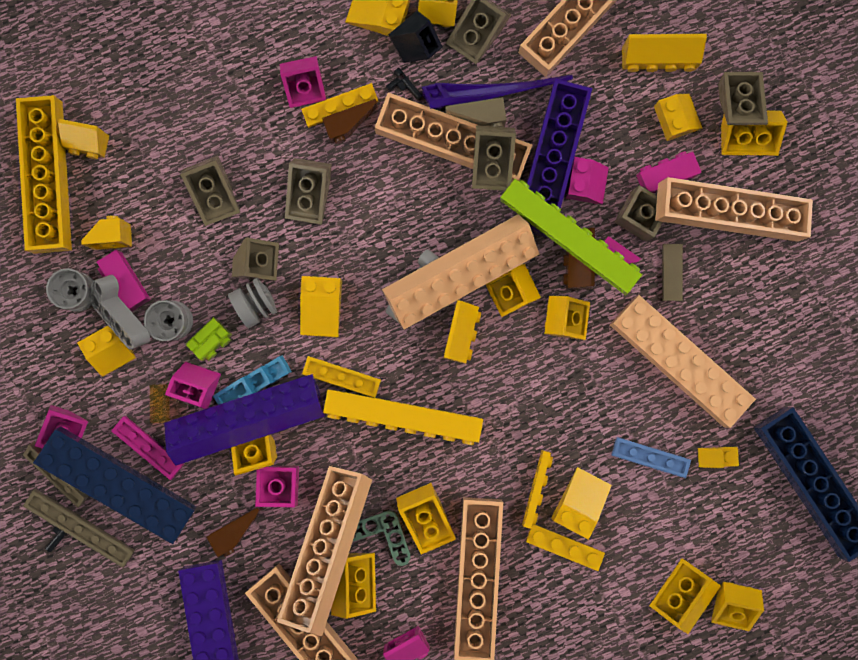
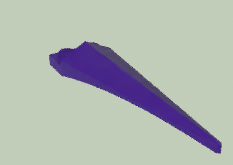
[422,75,573,109]

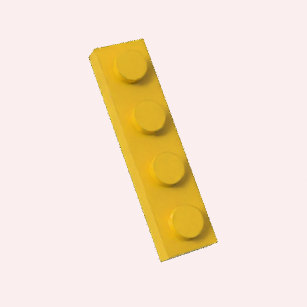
[301,83,379,128]
[302,356,381,398]
[522,450,553,529]
[526,524,605,571]

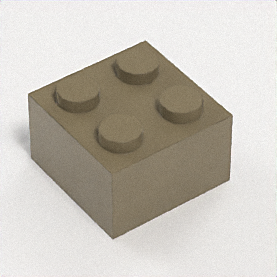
[614,185,663,242]

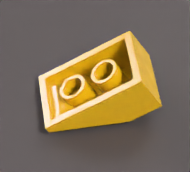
[345,0,410,36]
[300,276,342,337]
[551,467,612,540]
[396,483,456,555]

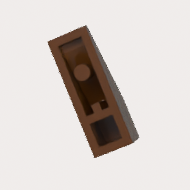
[322,99,378,144]
[206,507,262,557]

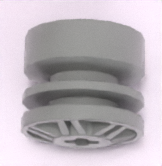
[46,268,94,312]
[228,278,278,329]
[144,300,193,341]

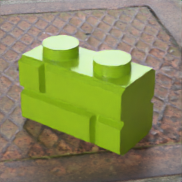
[186,317,232,361]

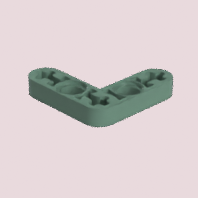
[353,510,411,566]

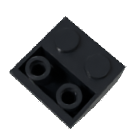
[388,11,443,63]

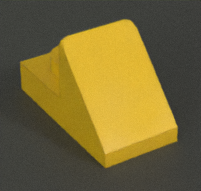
[698,446,739,468]

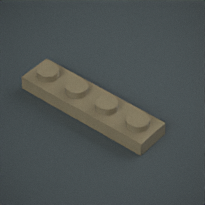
[23,441,89,508]

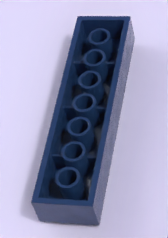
[753,407,858,562]
[33,426,197,544]

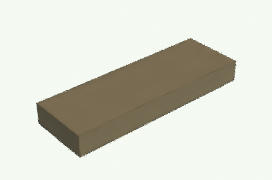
[662,244,683,301]

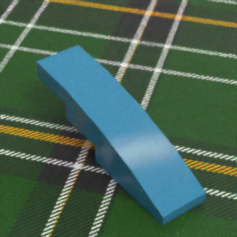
[213,355,292,405]

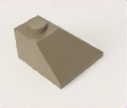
[232,237,279,281]

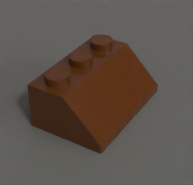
[562,228,595,290]

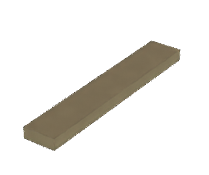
[23,489,135,568]

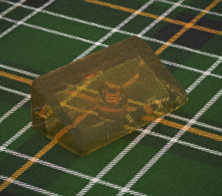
[150,384,170,423]

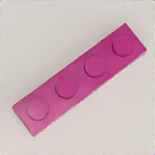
[111,416,185,480]

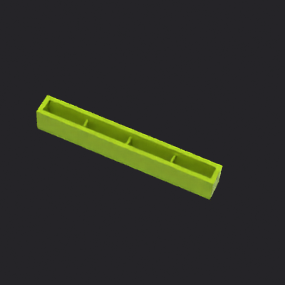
[500,179,643,296]

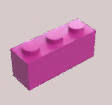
[636,151,702,193]
[97,250,151,312]

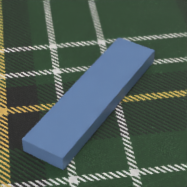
[611,437,691,478]

